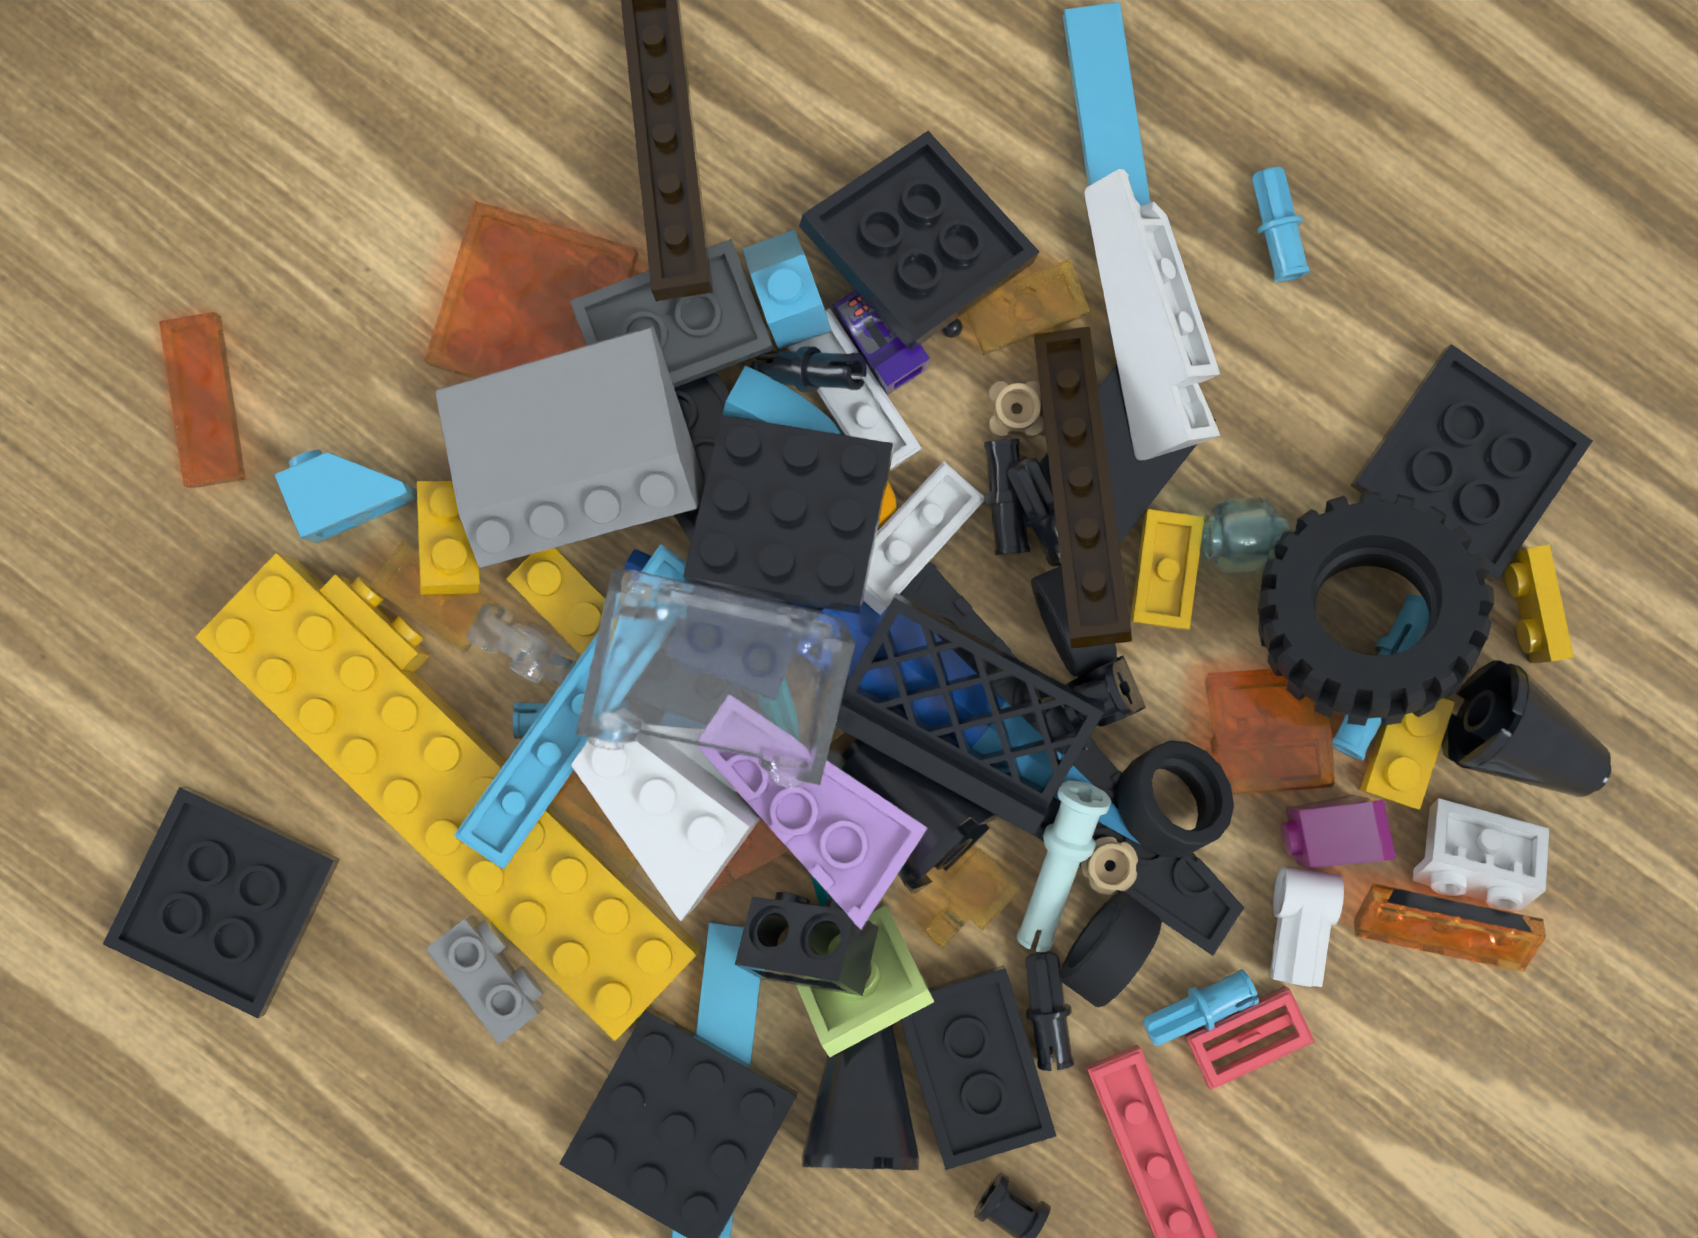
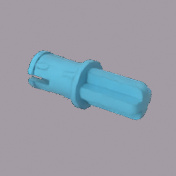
[1252,167,1310,283]
[1143,969,1259,1046]

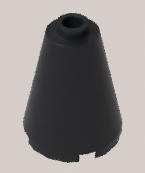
[1441,660,1611,797]
[841,739,998,893]
[801,1025,919,1170]

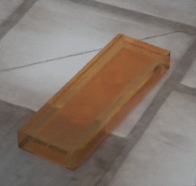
[159,312,246,489]

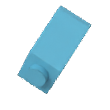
[743,230,831,350]
[274,450,417,543]

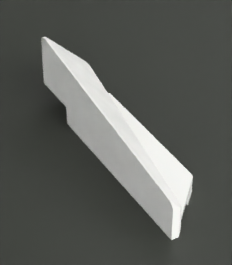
[1084,169,1220,461]

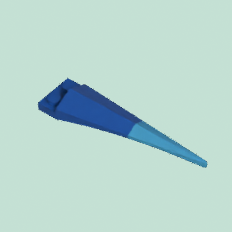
[793,601,1141,845]

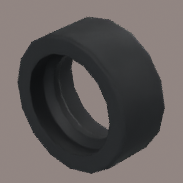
[1031,566,1117,677]
[1117,741,1234,858]
[1059,891,1162,1008]

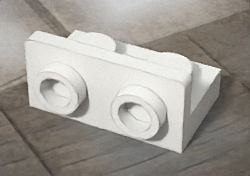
[1412,798,1549,911]

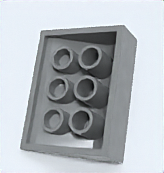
[435,326,705,568]

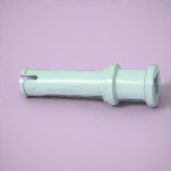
[1016,781,1111,952]

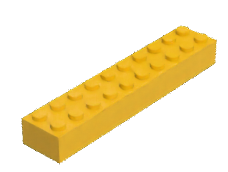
[195,553,702,1041]

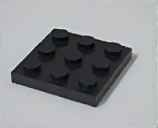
[799,131,1040,351]
[1350,344,1593,582]
[683,415,893,614]
[103,786,340,1018]
[559,1007,798,1238]

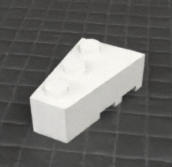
[571,709,761,922]

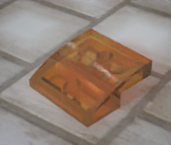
[1205,669,1335,795]

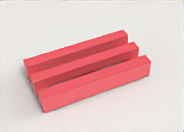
[1184,986,1315,1090]

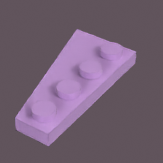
[695,695,927,929]

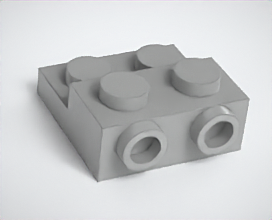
[426,915,544,1044]

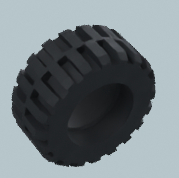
[1258,492,1494,726]

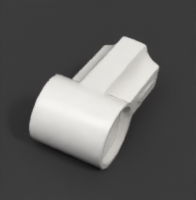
[1269,866,1344,987]

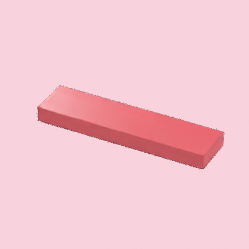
[1085,1045,1217,1238]

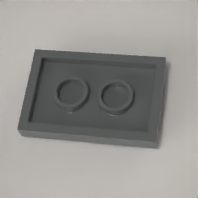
[570,239,773,388]

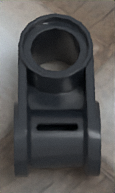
[1063,655,1146,731]

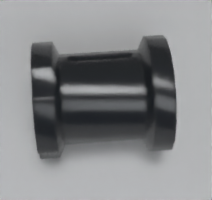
[974,1172,1051,1238]

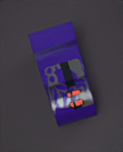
[832,290,930,396]

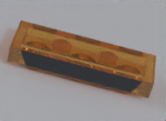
[1354,883,1546,972]

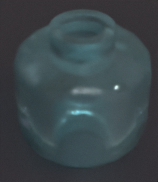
[1201,497,1290,573]

